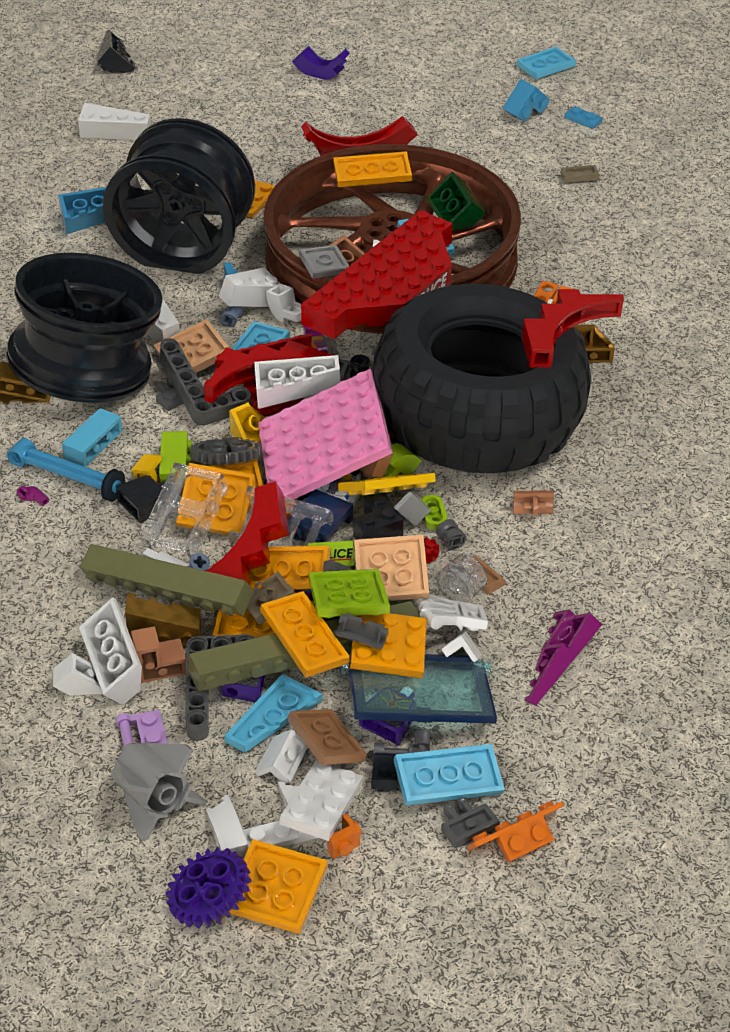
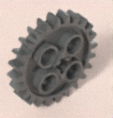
[190,437,261,465]

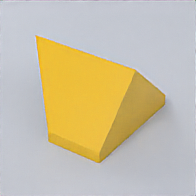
[229,402,265,444]

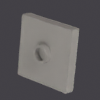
[299,245,349,279]

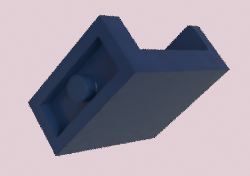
[287,489,353,543]

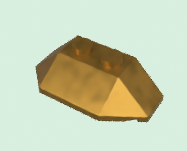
[574,324,615,363]

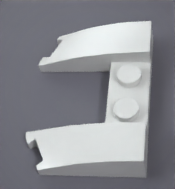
[206,782,318,857]

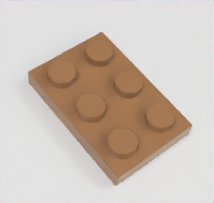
[287,709,367,765]

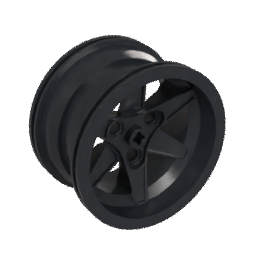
[103,118,256,274]
[6,253,163,403]

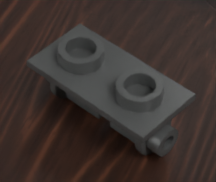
[335,613,389,650]

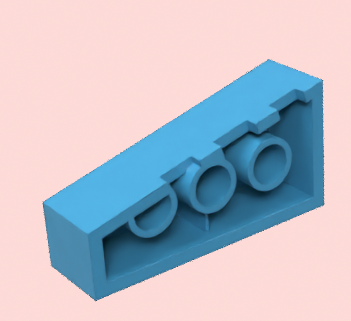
[58,187,106,234]

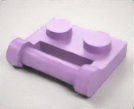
[116,710,168,746]

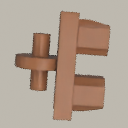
[513,490,554,516]

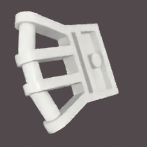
[418,595,488,631]

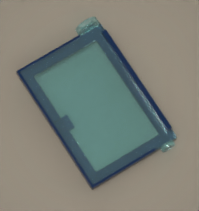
[339,652,497,724]

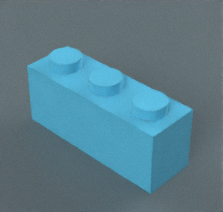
[62,408,122,467]

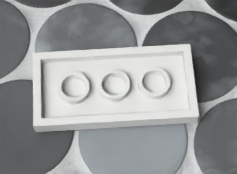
[279,761,363,841]

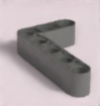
[159,338,251,425]
[185,634,254,741]

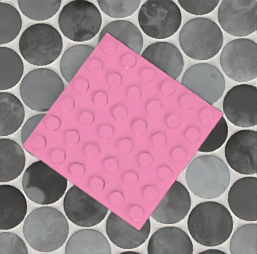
[258,369,393,503]

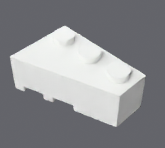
[219,268,279,307]

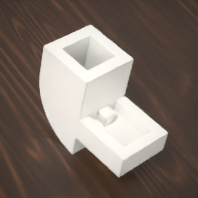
[266,283,301,323]

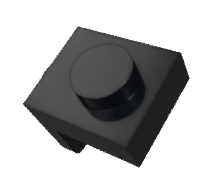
[371,753,398,792]

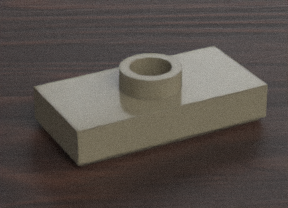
[560,165,600,183]

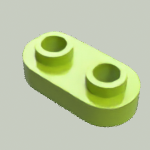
[422,495,447,531]

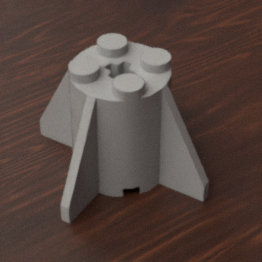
[111,743,206,841]

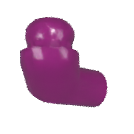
[17,486,50,506]

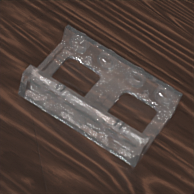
[139,462,228,558]

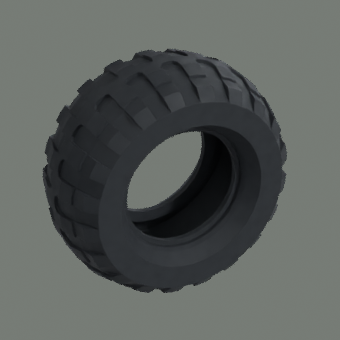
[373,284,592,473]

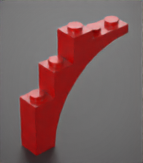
[301,115,418,156]
[521,289,624,368]
[203,340,334,403]
[206,481,289,587]

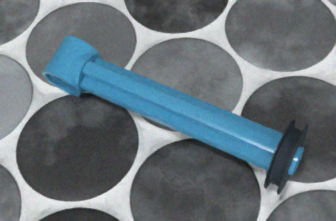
[7,438,125,502]

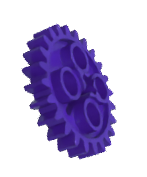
[166,847,252,929]

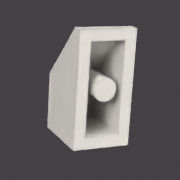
[53,653,103,696]

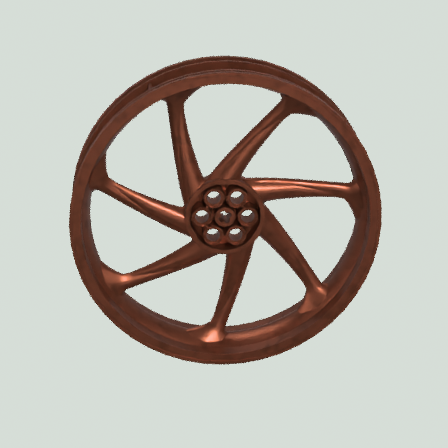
[264,144,521,334]

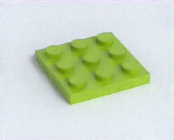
[309,569,390,618]

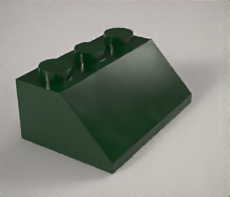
[426,172,486,230]

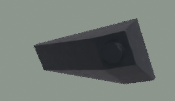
[97,29,136,72]

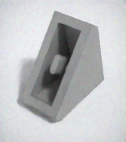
[394,491,431,526]

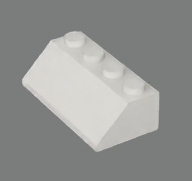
[79,597,142,705]

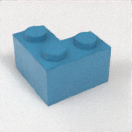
[503,79,551,122]

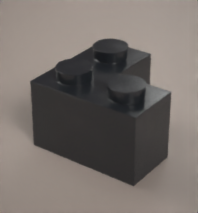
[353,492,404,540]

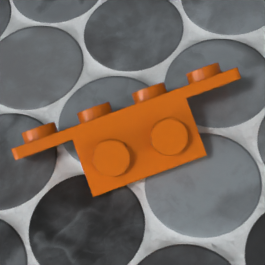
[467,800,564,862]

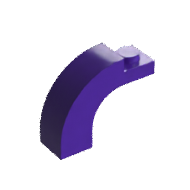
[292,46,350,80]

